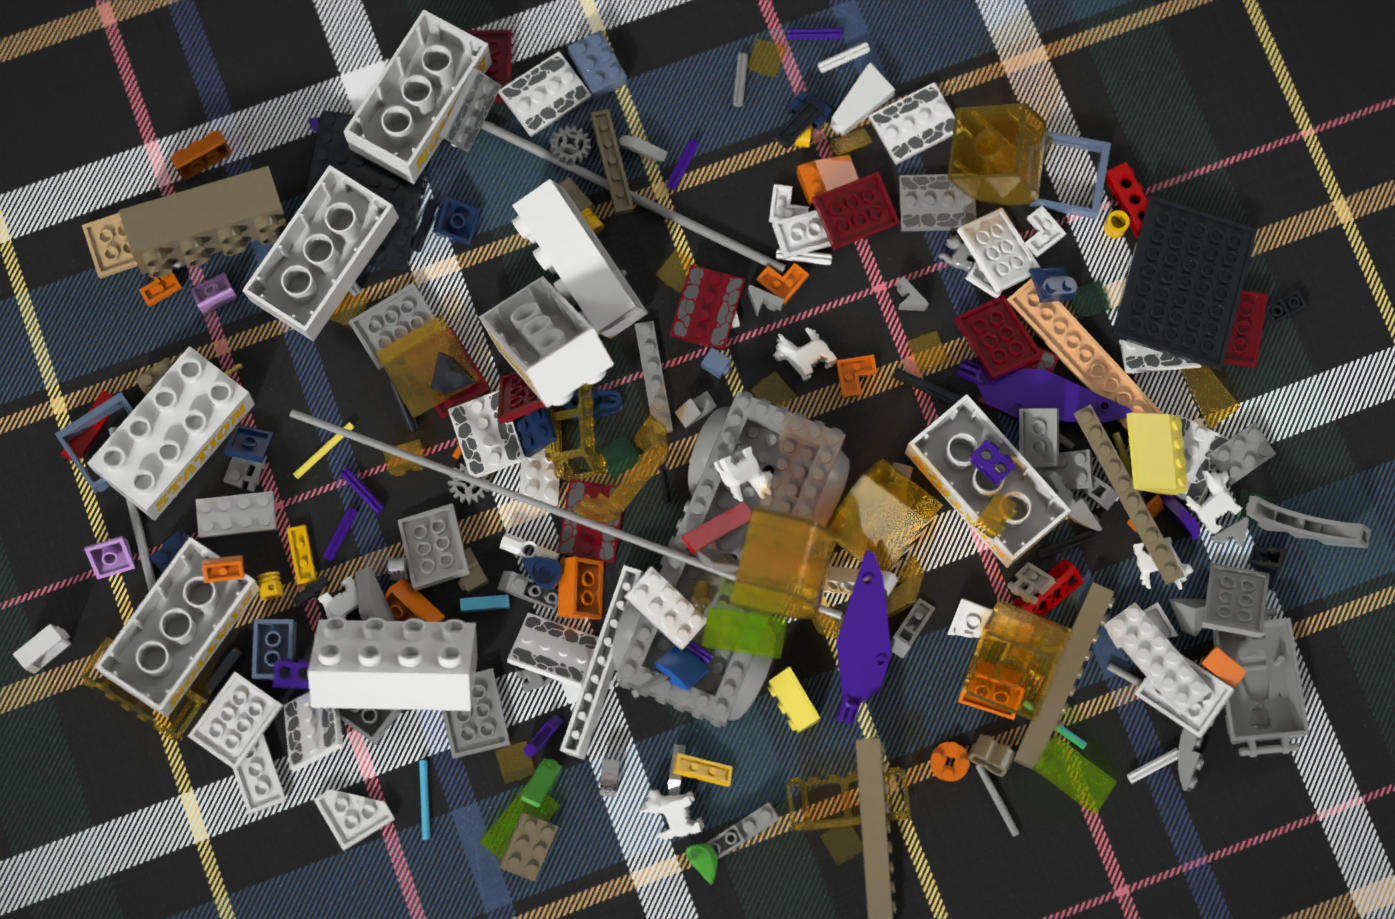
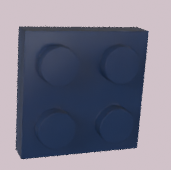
[514,407,558,458]
[225,424,274,463]

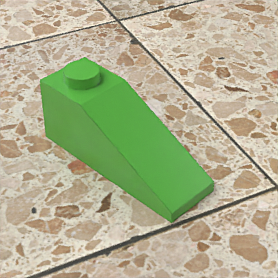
[521,758,562,808]

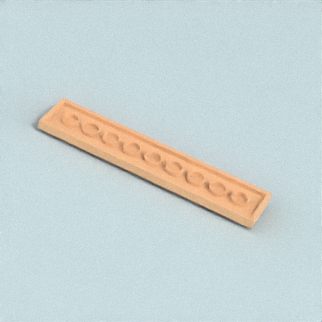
[1007,278,1163,433]

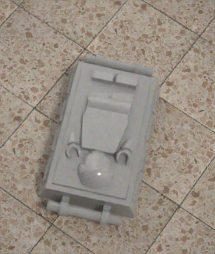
[1213,608,1310,757]

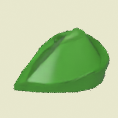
[686,843,718,885]

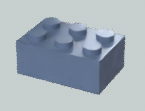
[568,30,627,101]
[252,619,297,681]

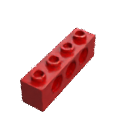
[1105,162,1147,239]

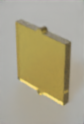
[747,39,786,78]
[655,250,697,294]
[329,291,370,327]
[907,331,948,372]
[751,371,796,407]
[495,741,535,784]
[820,820,863,866]

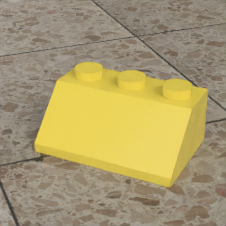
[767,667,820,733]

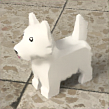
[773,328,837,381]
[713,446,773,502]
[1186,470,1242,534]
[1133,537,1194,590]
[318,576,359,620]
[639,789,704,841]

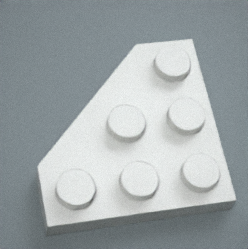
[313,789,395,851]

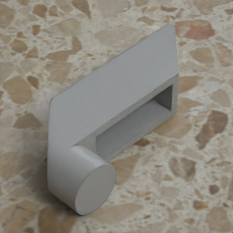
[617,135,668,162]
[668,744,686,796]

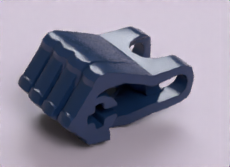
[559,384,623,422]

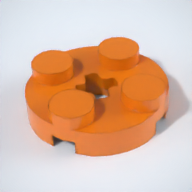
[930,742,970,782]

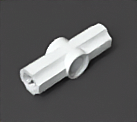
[499,532,560,561]

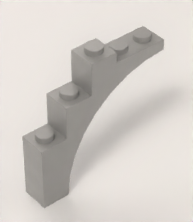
[1246,496,1371,548]

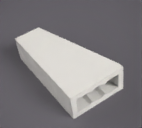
[831,63,895,137]

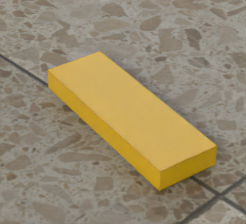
[287,524,317,585]
[673,753,733,787]

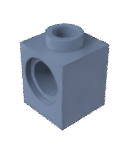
[701,348,732,379]

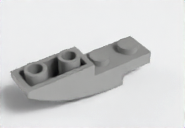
[1042,470,1102,531]
[1178,727,1204,792]
[705,802,780,860]

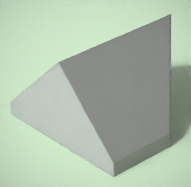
[1169,599,1206,637]

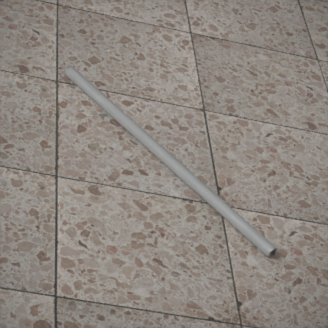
[109,427,156,592]

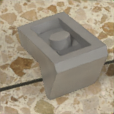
[896,276,929,311]
[748,285,784,317]
[675,391,717,428]
[1210,517,1249,547]

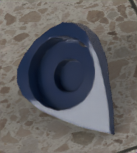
[521,557,564,590]

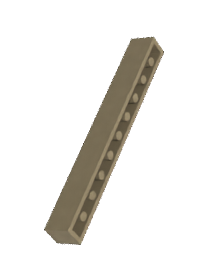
[1074,404,1185,586]
[1013,582,1116,770]
[855,737,896,919]

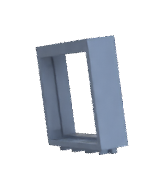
[1027,130,1111,219]
[55,392,133,494]

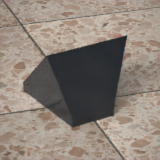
[430,352,476,394]
[1248,545,1287,591]

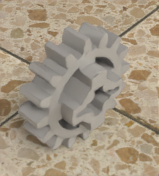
[551,126,591,165]
[448,463,490,504]

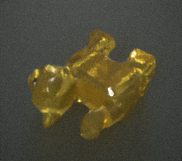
[691,579,710,612]

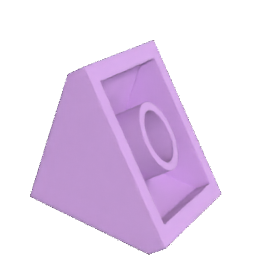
[191,272,238,315]
[84,536,135,579]

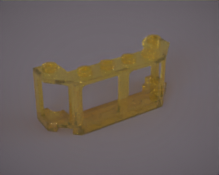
[545,383,607,481]
[573,414,670,523]
[809,556,924,639]
[80,637,208,741]
[786,767,911,831]

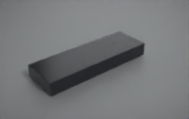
[773,98,824,150]

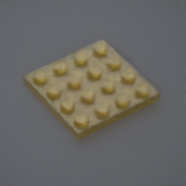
[375,315,480,418]

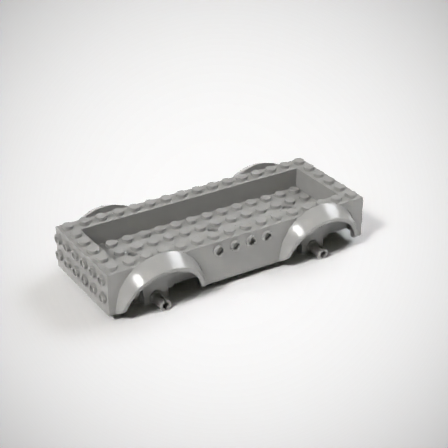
[612,391,850,728]

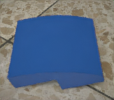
[654,646,709,691]

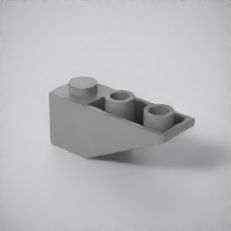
[497,571,558,610]

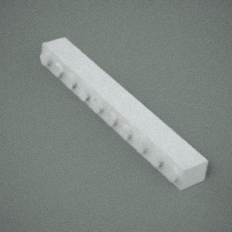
[560,566,644,760]

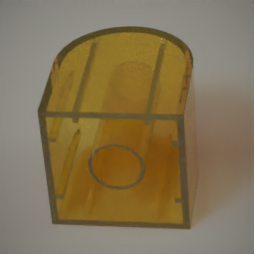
[948,103,1047,205]
[823,458,943,573]
[730,506,836,619]
[961,600,1074,722]

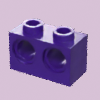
[968,440,1015,487]
[272,658,310,689]

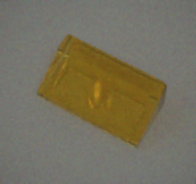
[830,128,872,156]

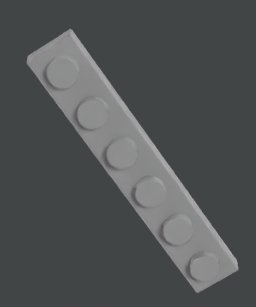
[635,321,673,435]

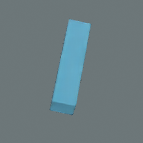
[460,595,510,612]

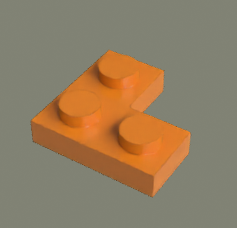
[756,263,809,304]
[139,272,182,307]
[836,355,877,399]

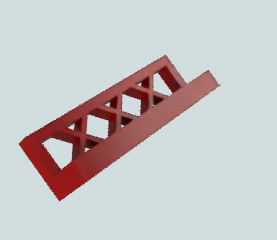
[1006,559,1084,625]

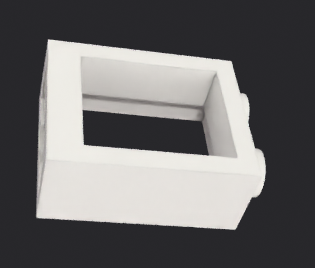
[13,624,71,674]

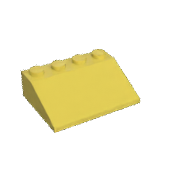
[1127,413,1188,496]

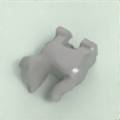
[939,234,975,272]
[515,668,555,693]

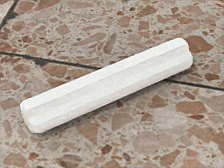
[818,42,870,73]
[776,248,832,265]
[1127,748,1179,783]

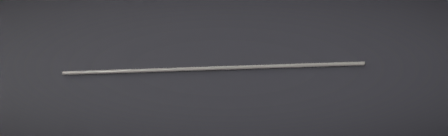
[290,409,843,620]

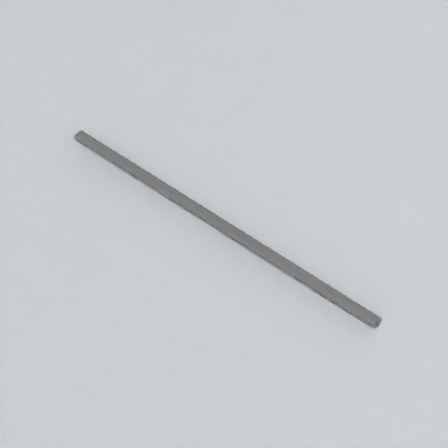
[482,120,786,274]

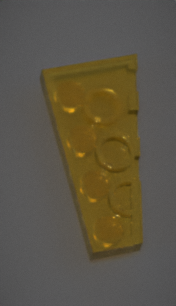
[1181,365,1240,430]

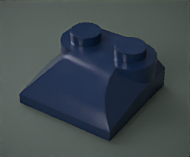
[433,196,481,245]
[1029,265,1077,303]

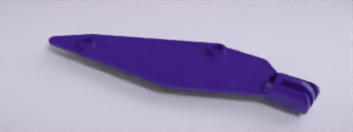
[956,358,1132,423]
[835,551,891,725]

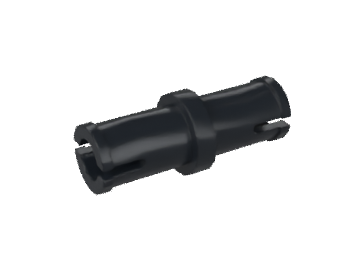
[292,574,330,608]

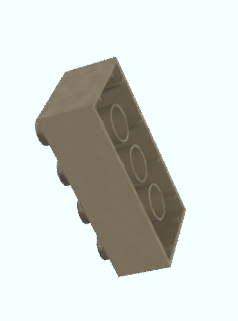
[119,166,287,278]

